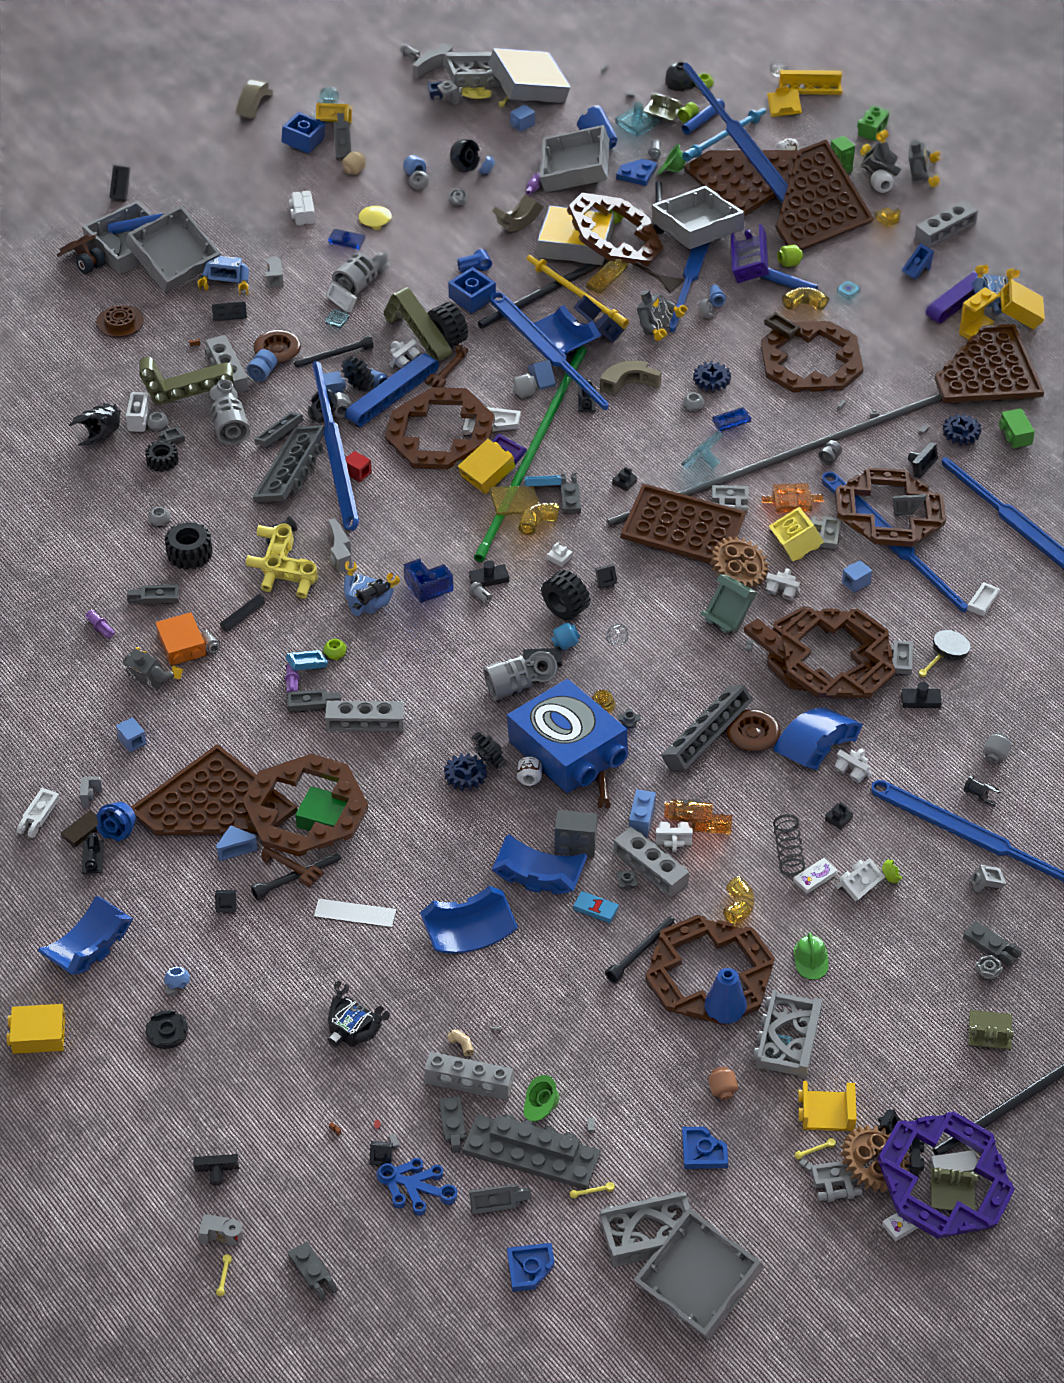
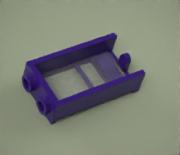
[731,224,769,283]

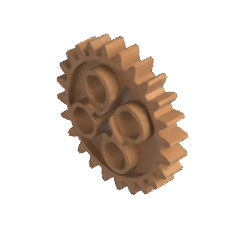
[710,536,769,589]
[840,1125,910,1193]

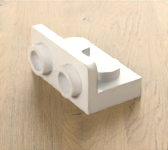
[836,858,885,902]

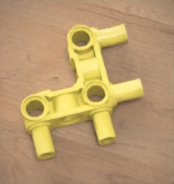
[246,524,318,599]

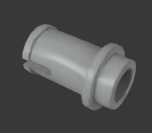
[400,44,420,61]
[648,140,661,159]
[469,582,492,604]
[201,630,220,653]

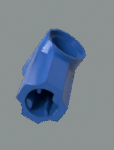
[457,249,492,273]

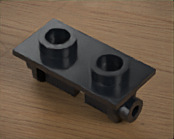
[212,301,247,321]
[578,379,596,411]
[82,833,104,874]

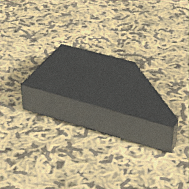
[100,232,122,256]
[155,426,185,444]
[892,494,927,515]

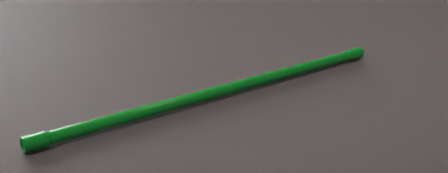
[474,346,587,562]

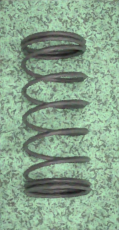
[773,814,805,876]

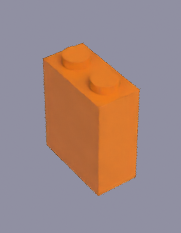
[155,612,206,666]

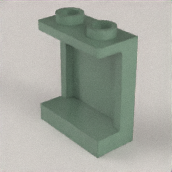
[700,574,757,633]

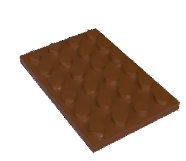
[620,483,746,563]

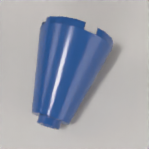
[577,105,618,149]
[705,968,747,1024]

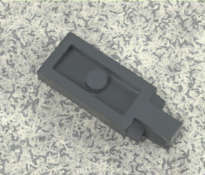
[333,113,351,159]
[127,585,179,604]
[287,689,341,711]
[439,1096,465,1153]
[469,1184,532,1214]

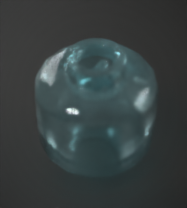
[318,86,339,104]

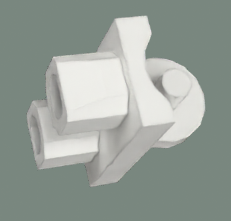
[389,339,420,369]
[766,569,801,601]
[834,749,871,783]
[656,822,693,853]

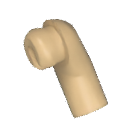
[447,1029,474,1056]

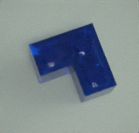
[403,558,454,603]

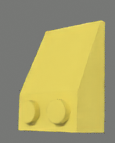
[769,507,824,562]

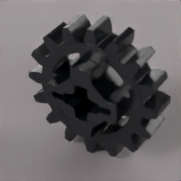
[341,356,375,391]
[471,732,506,769]

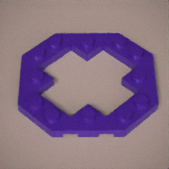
[877,1111,1015,1239]

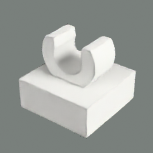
[547,542,573,567]

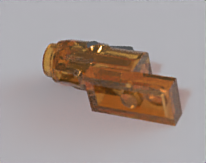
[664,799,732,834]

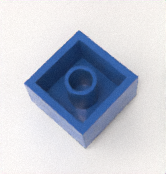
[281,112,326,154]
[448,267,496,313]

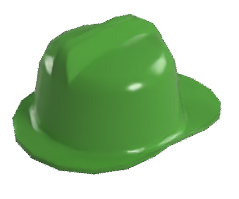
[657,144,686,175]
[794,932,829,980]
[524,1075,560,1122]

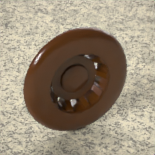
[96,305,144,337]
[253,330,301,362]
[726,709,781,751]

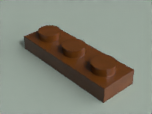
[744,618,785,664]

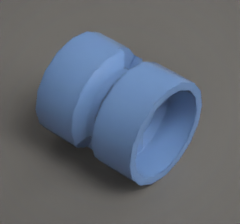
[246,349,277,382]

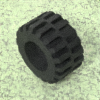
[427,302,468,348]
[165,521,213,569]
[541,569,591,621]

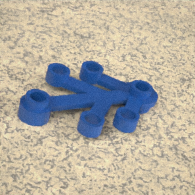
[377,1158,457,1216]

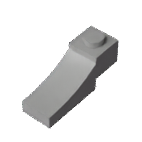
[412,43,453,79]
[328,518,352,572]

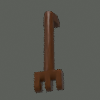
[425,344,468,387]
[598,770,610,808]
[261,846,324,888]

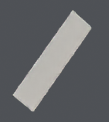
[314,899,396,927]

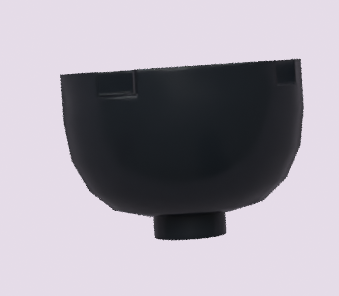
[665,62,695,92]
[449,139,480,172]

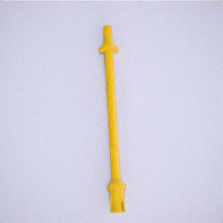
[526,255,629,329]

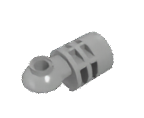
[332,251,391,296]
[209,380,250,445]
[483,651,558,701]

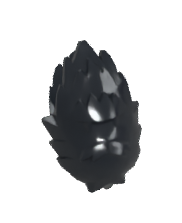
[69,403,121,446]

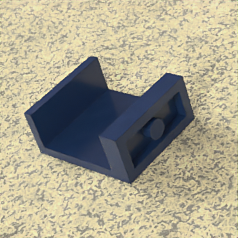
[573,295,624,343]

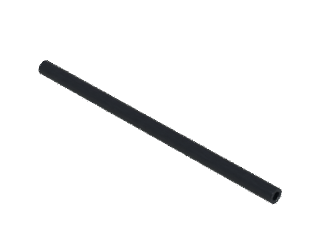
[478,258,610,329]
[932,1063,1064,1156]

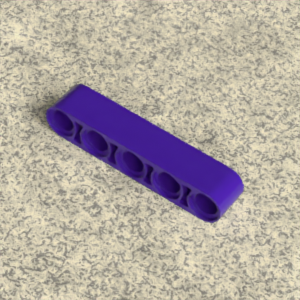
[925,271,978,324]

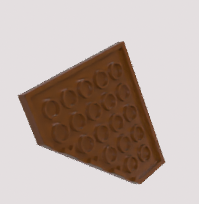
[775,140,874,250]
[684,150,799,216]
[934,324,1044,403]
[131,744,298,835]

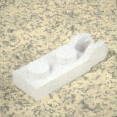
[17,788,60,838]

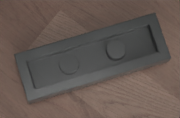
[254,412,304,447]

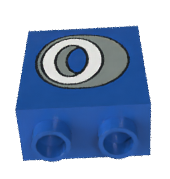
[507,678,628,793]

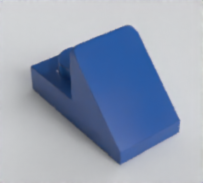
[901,243,934,280]

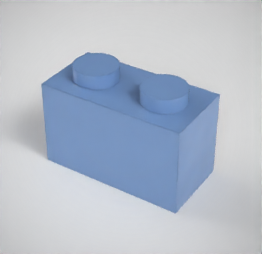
[629,789,656,838]

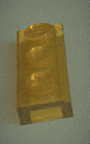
[586,259,628,294]

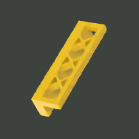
[778,70,842,95]

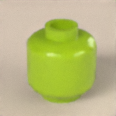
[777,245,803,268]

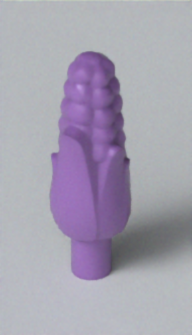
[525,171,542,196]

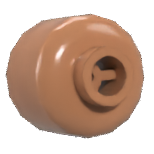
[708,1067,738,1100]

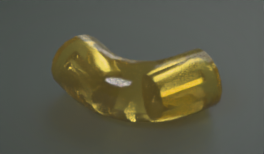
[782,287,829,310]
[518,503,559,535]
[723,876,755,926]

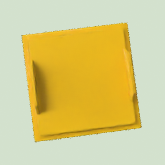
[767,86,802,117]

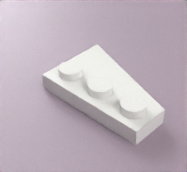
[463,407,521,435]

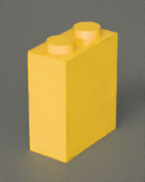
[1000,279,1045,330]
[458,439,516,494]
[7,1004,65,1054]

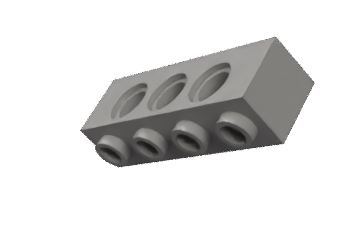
[915,200,978,248]
[204,335,249,393]
[325,700,405,732]
[614,827,689,898]
[424,1052,513,1101]

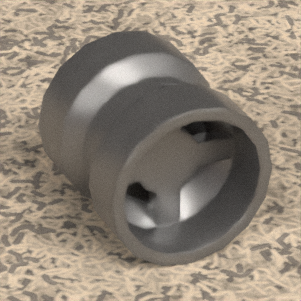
[818,440,842,465]

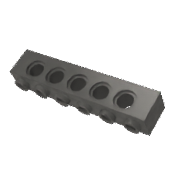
[661,685,753,771]

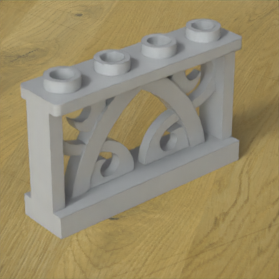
[443,52,502,87]
[753,990,823,1080]
[599,1192,690,1267]

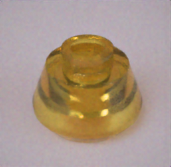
[591,690,616,713]

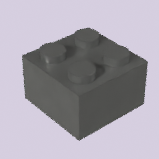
[554,810,597,858]

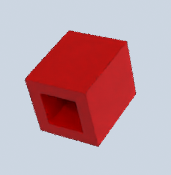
[345,451,372,482]

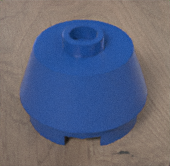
[96,802,136,842]

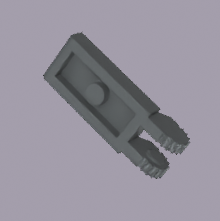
[561,473,581,514]
[963,921,1022,966]
[288,1242,338,1300]

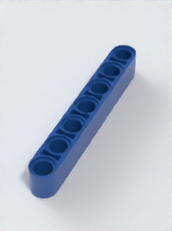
[345,353,439,427]

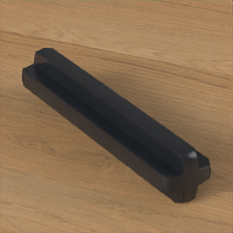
[220,594,265,632]

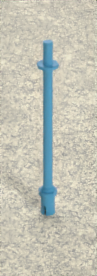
[682,108,766,162]

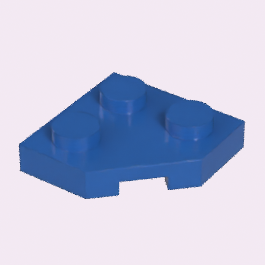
[616,159,657,186]
[682,1126,728,1169]
[507,1243,554,1292]

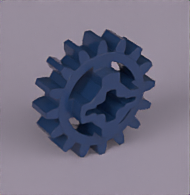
[693,361,731,392]
[942,413,982,445]
[444,753,487,791]

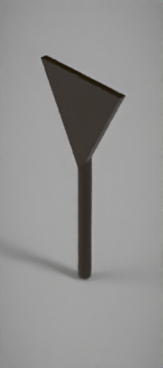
[633,262,684,293]

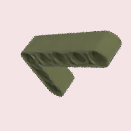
[383,287,452,362]
[139,357,234,405]

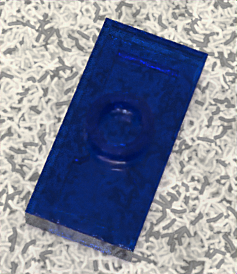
[328,228,365,249]
[712,407,752,432]

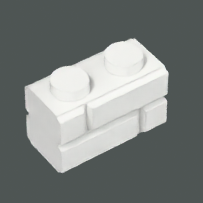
[289,191,315,226]
[126,392,150,432]

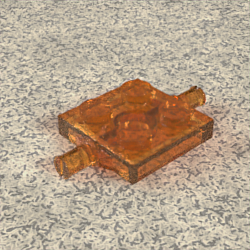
[761,483,823,513]

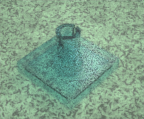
[615,102,660,137]
[681,430,723,469]

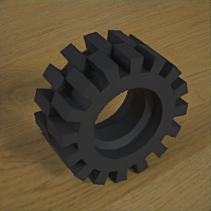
[145,440,179,472]

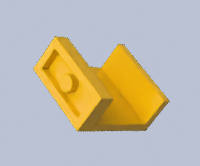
[316,103,352,123]
[959,287,998,340]
[798,1081,857,1131]

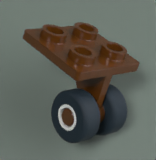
[56,234,106,274]

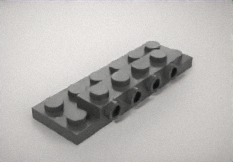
[253,425,325,502]
[462,1114,601,1190]

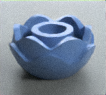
[479,156,495,175]
[164,967,190,989]

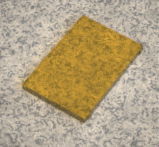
[489,486,541,515]

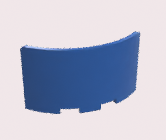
[534,305,601,354]
[773,708,863,770]
[492,834,587,894]
[420,886,518,954]
[38,896,133,975]

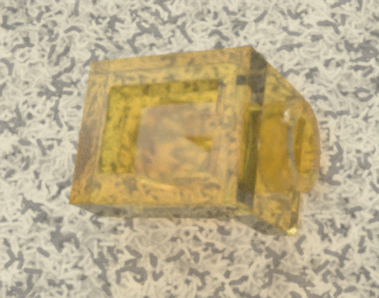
[875,207,901,228]

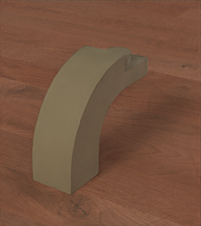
[235,79,274,119]
[492,194,544,232]
[600,360,662,396]

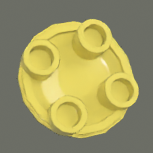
[461,86,492,100]
[359,206,391,230]

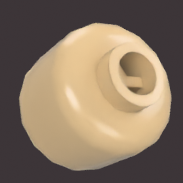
[342,151,366,175]

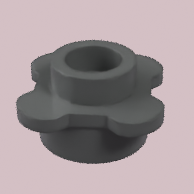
[618,709,641,728]
[616,870,638,890]

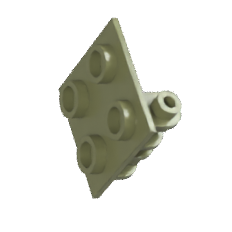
[643,93,682,122]
[969,1010,1013,1050]
[931,1167,978,1211]

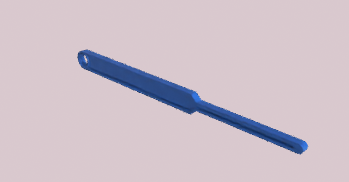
[683,63,788,203]
[669,242,710,332]
[490,292,609,410]
[312,361,359,532]
[942,457,1064,569]
[822,471,968,613]
[871,780,1064,882]

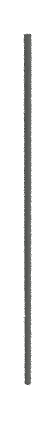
[607,393,942,526]

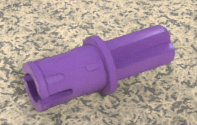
[85,610,115,639]
[285,663,300,693]

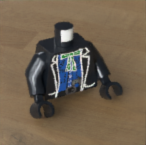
[327,981,390,1047]

